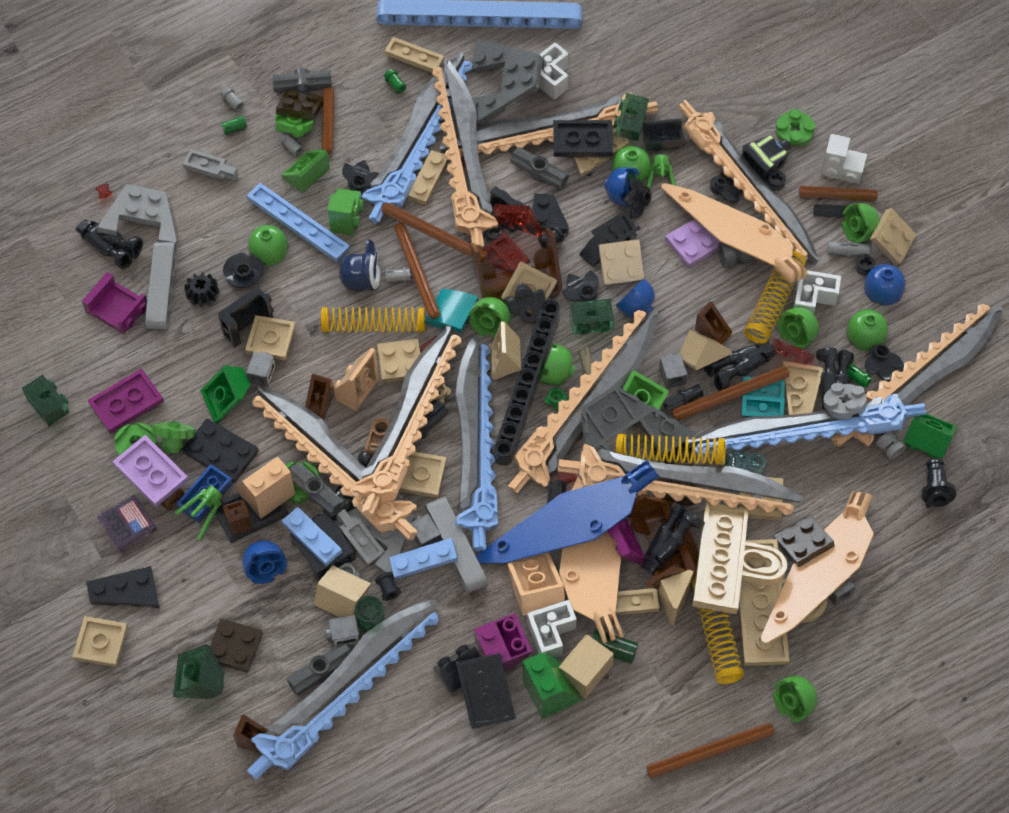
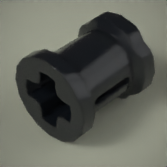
[538,226,565,248]
[375,572,401,601]

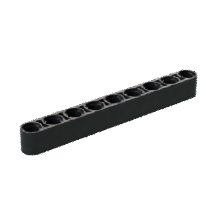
[494,300,560,466]

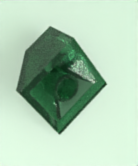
[173,644,224,699]

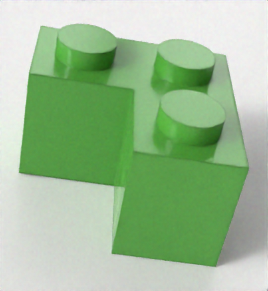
[327,188,364,236]

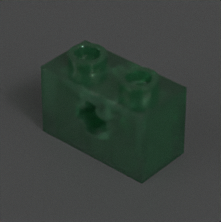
[613,93,649,141]
[569,298,614,335]
[22,374,70,427]

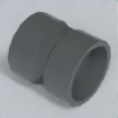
[718,242,753,268]

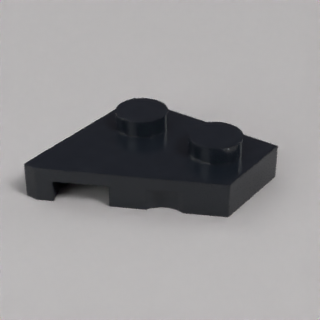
[531,193,569,234]

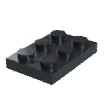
[553,120,613,157]
[182,418,259,483]
[212,493,289,543]
[456,652,516,729]

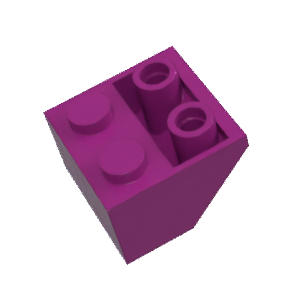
[474,613,533,672]

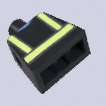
[741,135,791,182]

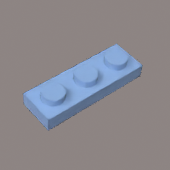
[282,507,342,566]
[389,538,458,580]

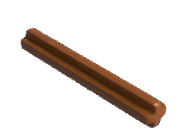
[322,87,334,154]
[799,186,878,201]

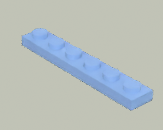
[247,183,350,263]

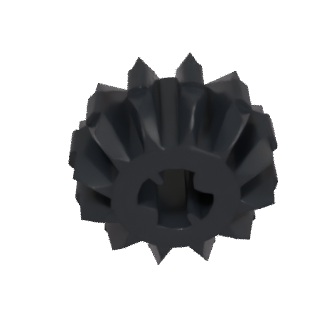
[184,272,219,307]

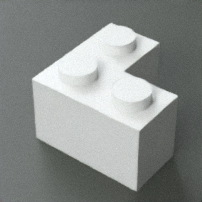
[539,43,569,100]
[821,134,867,184]
[794,270,841,314]
[527,600,577,658]

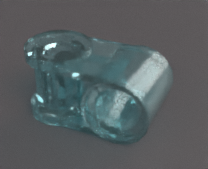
[726,451,767,476]

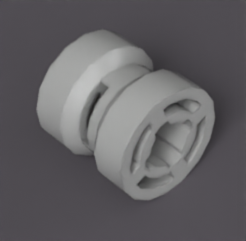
[876,431,906,460]

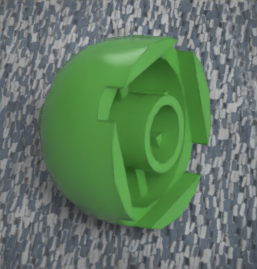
[611,146,651,183]
[842,203,880,244]
[248,225,289,266]
[469,297,511,339]
[777,307,819,350]
[846,309,888,351]
[540,343,576,386]
[773,676,818,722]

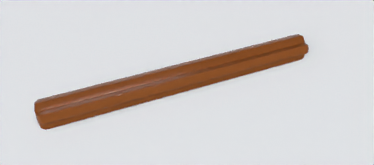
[382,202,488,261]
[394,222,440,320]
[672,366,790,421]
[646,723,775,778]

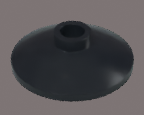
[223,252,264,288]

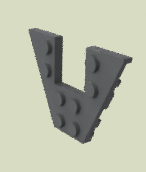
[471,38,543,125]
[580,385,697,474]

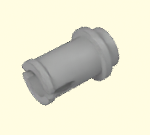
[221,88,245,112]
[279,132,304,156]
[386,267,411,283]

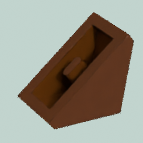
[695,301,732,344]
[305,374,334,419]
[223,500,253,536]
[233,715,277,755]

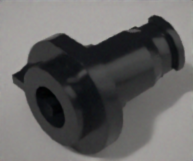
[921,459,957,508]

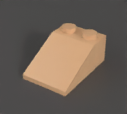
[333,348,379,411]
[506,552,565,616]

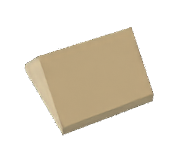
[491,321,521,380]
[679,330,732,370]
[314,565,372,618]
[658,570,694,626]
[558,635,614,698]

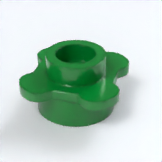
[544,388,569,411]

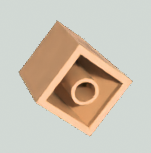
[235,456,295,519]

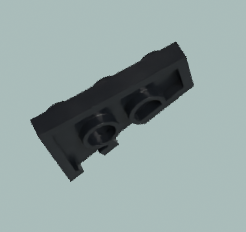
[86,566,160,608]

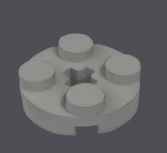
[824,383,867,419]

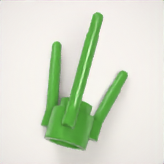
[646,154,676,189]
[175,485,223,541]

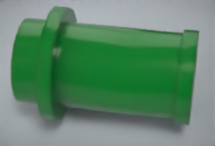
[384,69,407,94]
[221,115,247,135]
[847,364,872,388]

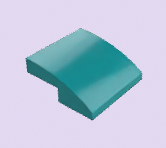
[424,289,478,333]
[741,376,785,417]

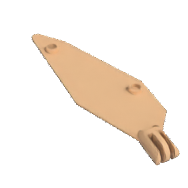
[661,183,808,283]
[559,477,624,643]
[761,491,874,643]

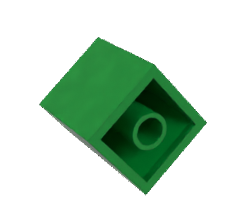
[522,652,582,719]

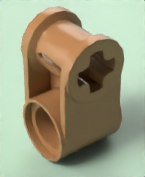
[364,418,390,456]

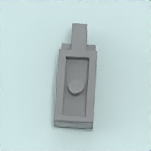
[182,149,239,181]
[336,509,385,566]

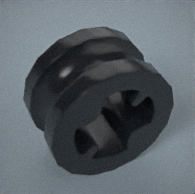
[767,171,786,191]
[485,224,504,244]
[855,255,875,275]

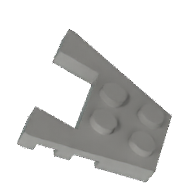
[97,184,177,243]
[334,507,414,573]

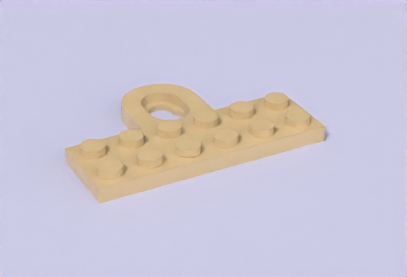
[692,502,787,614]
[739,539,827,666]

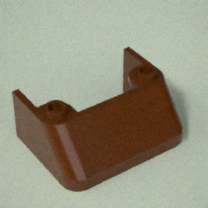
[470,228,562,302]
[627,494,699,590]

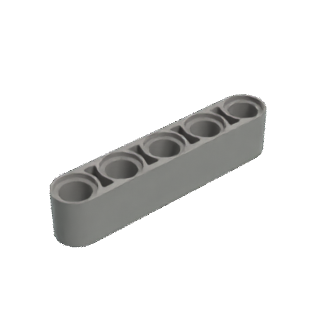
[145,242,177,330]
[424,496,488,594]

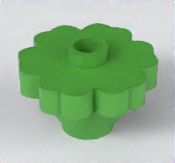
[151,421,195,453]

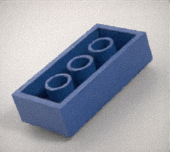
[177,464,233,523]

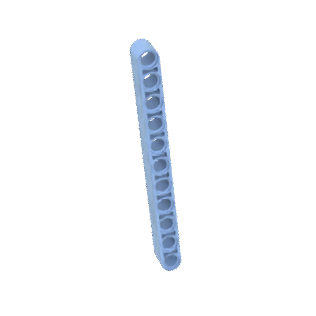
[376,0,582,29]

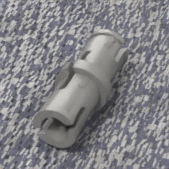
[827,241,870,257]

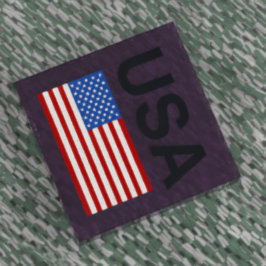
[97,494,157,551]

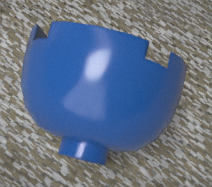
[605,167,640,207]
[864,264,906,306]
[615,278,656,318]
[242,540,287,584]

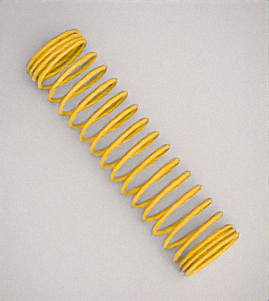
[744,250,806,344]
[321,307,425,333]
[616,434,726,465]
[692,576,744,684]

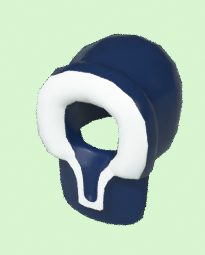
[339,239,381,291]

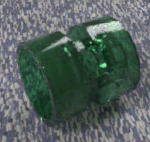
[355,595,385,633]

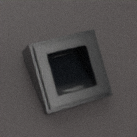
[579,236,603,267]

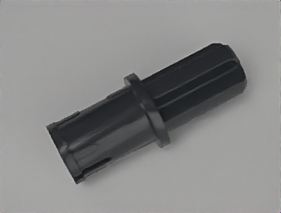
[663,384,703,411]

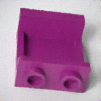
[82,272,147,334]

